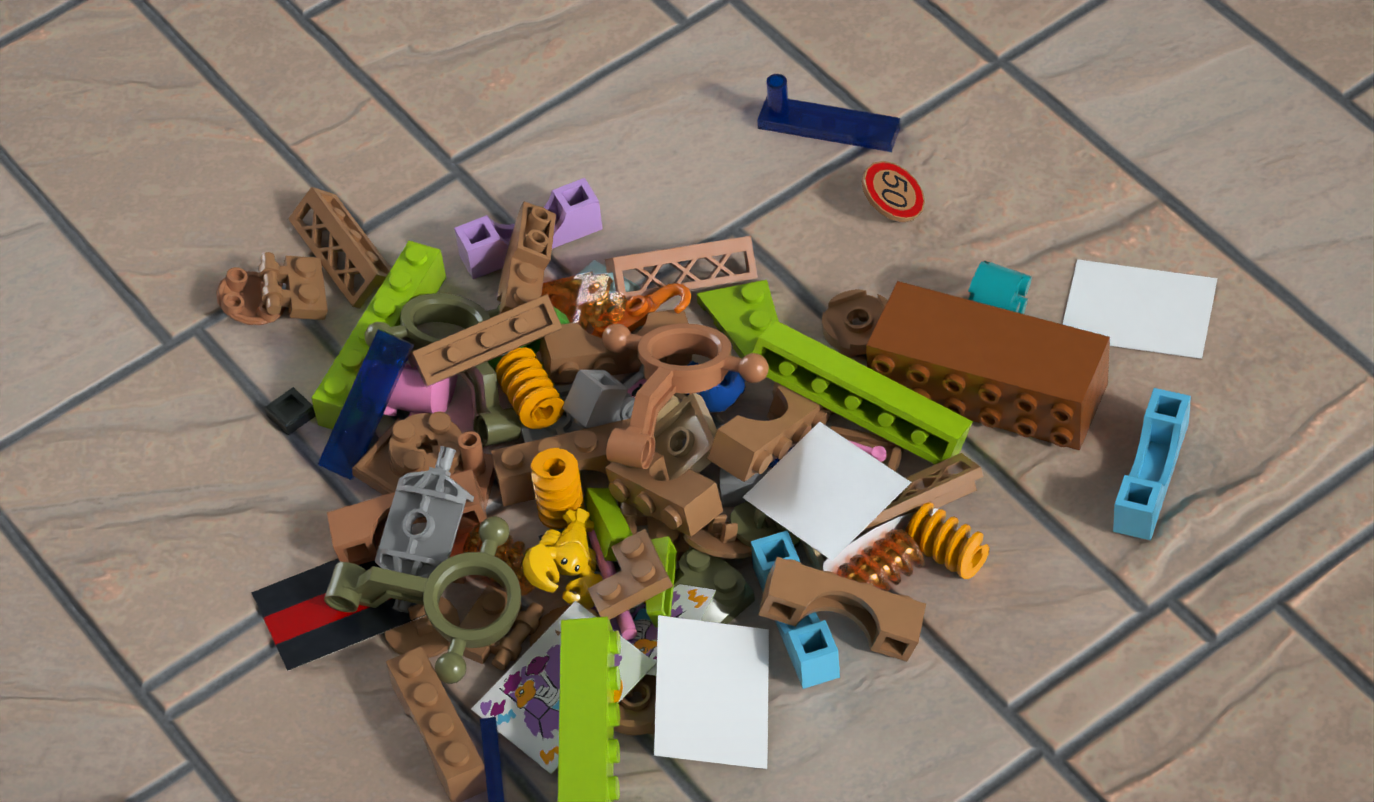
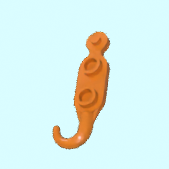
[592,283,691,338]

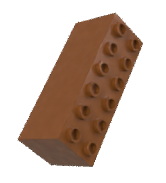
[866,281,1110,450]

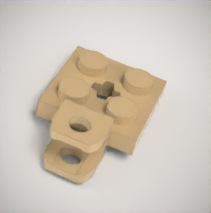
[653,393,717,480]

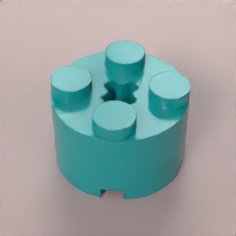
[968,261,1032,314]

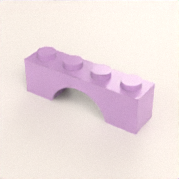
[454,178,603,279]

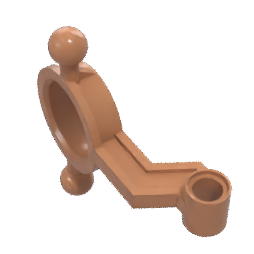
[602,323,769,469]

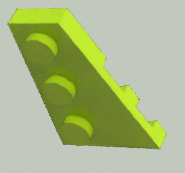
[696,279,779,358]

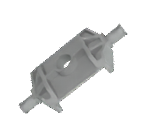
[375,446,474,613]

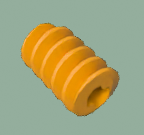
[495,347,564,429]
[530,448,585,529]
[904,502,990,579]

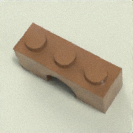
[605,452,723,537]

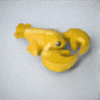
[522,508,603,610]

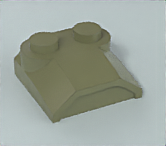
[674,548,755,624]

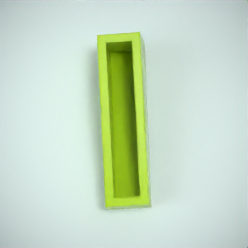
[584,488,633,561]
[646,536,677,628]

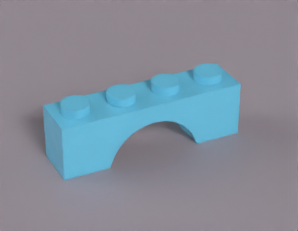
[1113,388,1191,541]
[751,531,840,689]

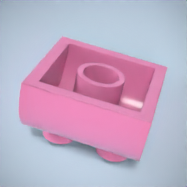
[362,360,458,416]

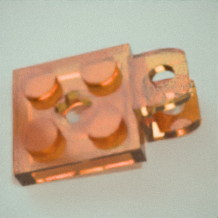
[541,271,627,331]

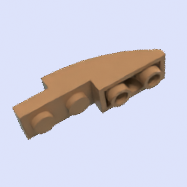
[497,201,556,314]

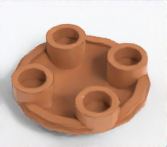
[216,267,286,325]

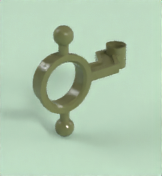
[365,293,521,447]
[324,516,521,684]

